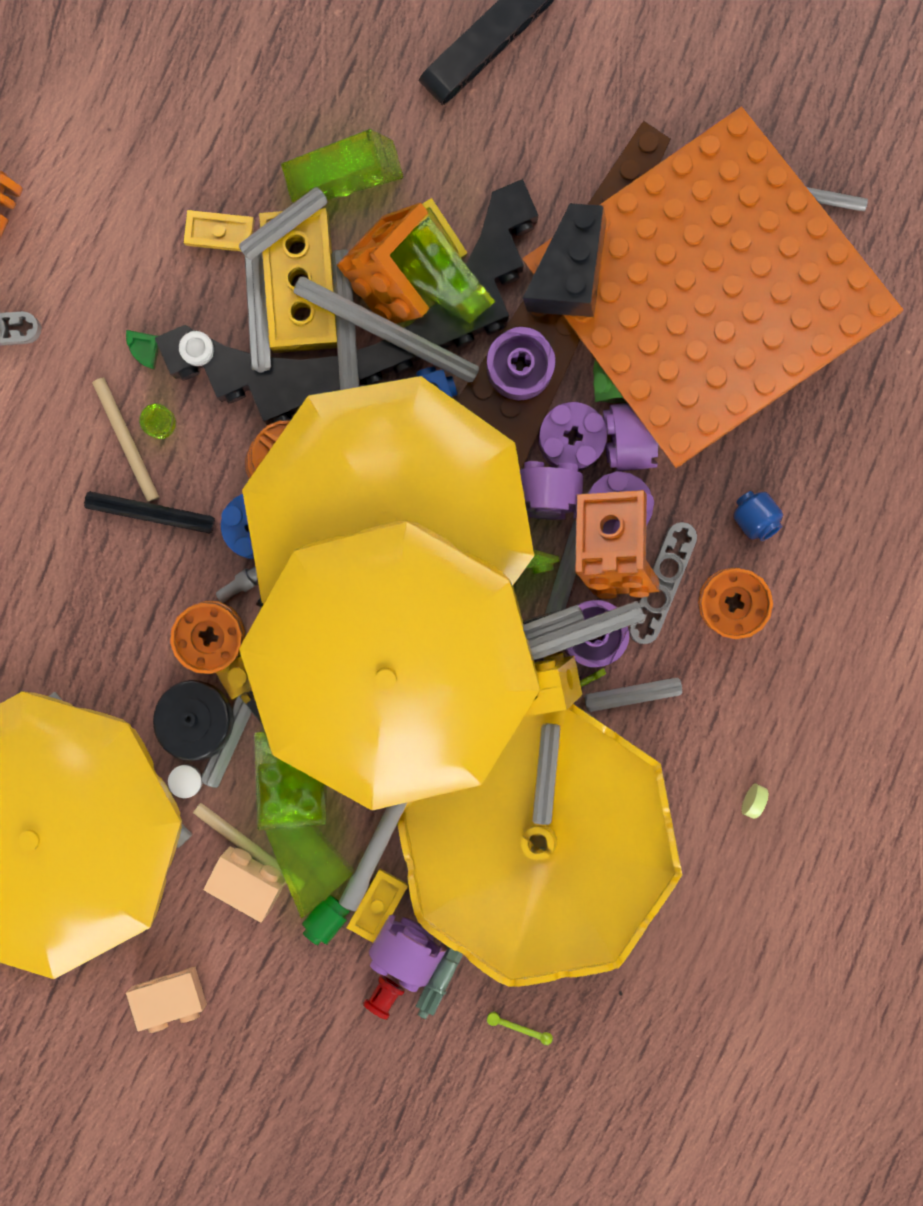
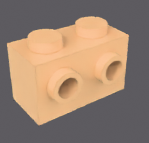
[203,846,287,923]
[126,967,207,1033]

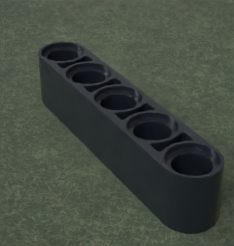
[419,0,554,106]

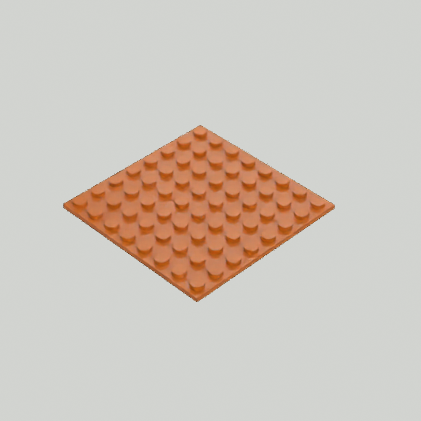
[522,106,904,469]

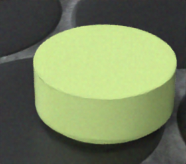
[741,784,769,819]

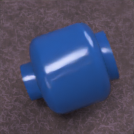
[733,491,783,541]

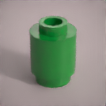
[302,895,350,946]

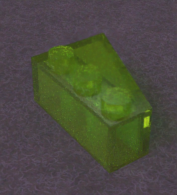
[281,129,404,203]
[390,216,495,323]
[261,796,354,919]

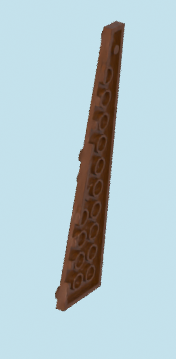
[456,121,671,470]

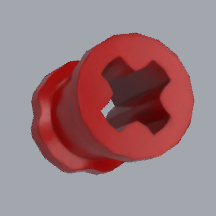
[362,975,405,1020]

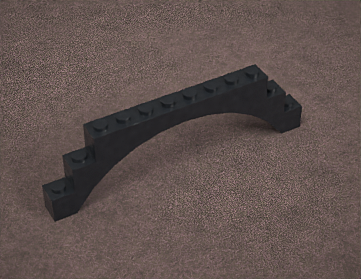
[155,179,539,425]

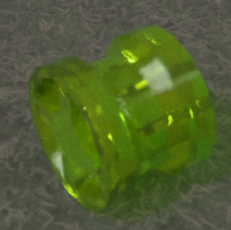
[139,404,177,439]

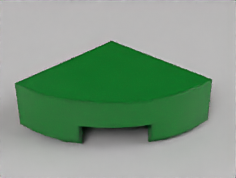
[126,330,159,370]

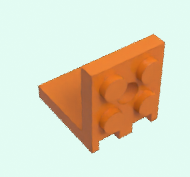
[337,202,430,324]
[575,490,659,599]

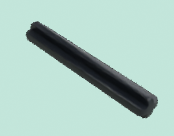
[84,491,215,534]

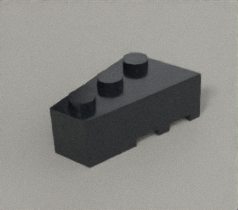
[523,203,606,317]

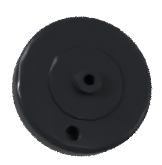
[153,680,234,761]

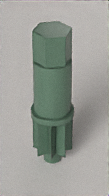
[415,945,463,1019]

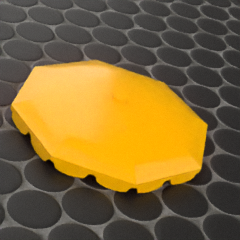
[242,376,534,604]
[239,520,540,810]
[0,691,182,979]
[398,704,683,987]

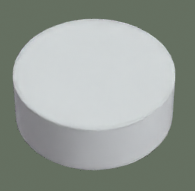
[179,331,214,366]
[168,764,202,798]

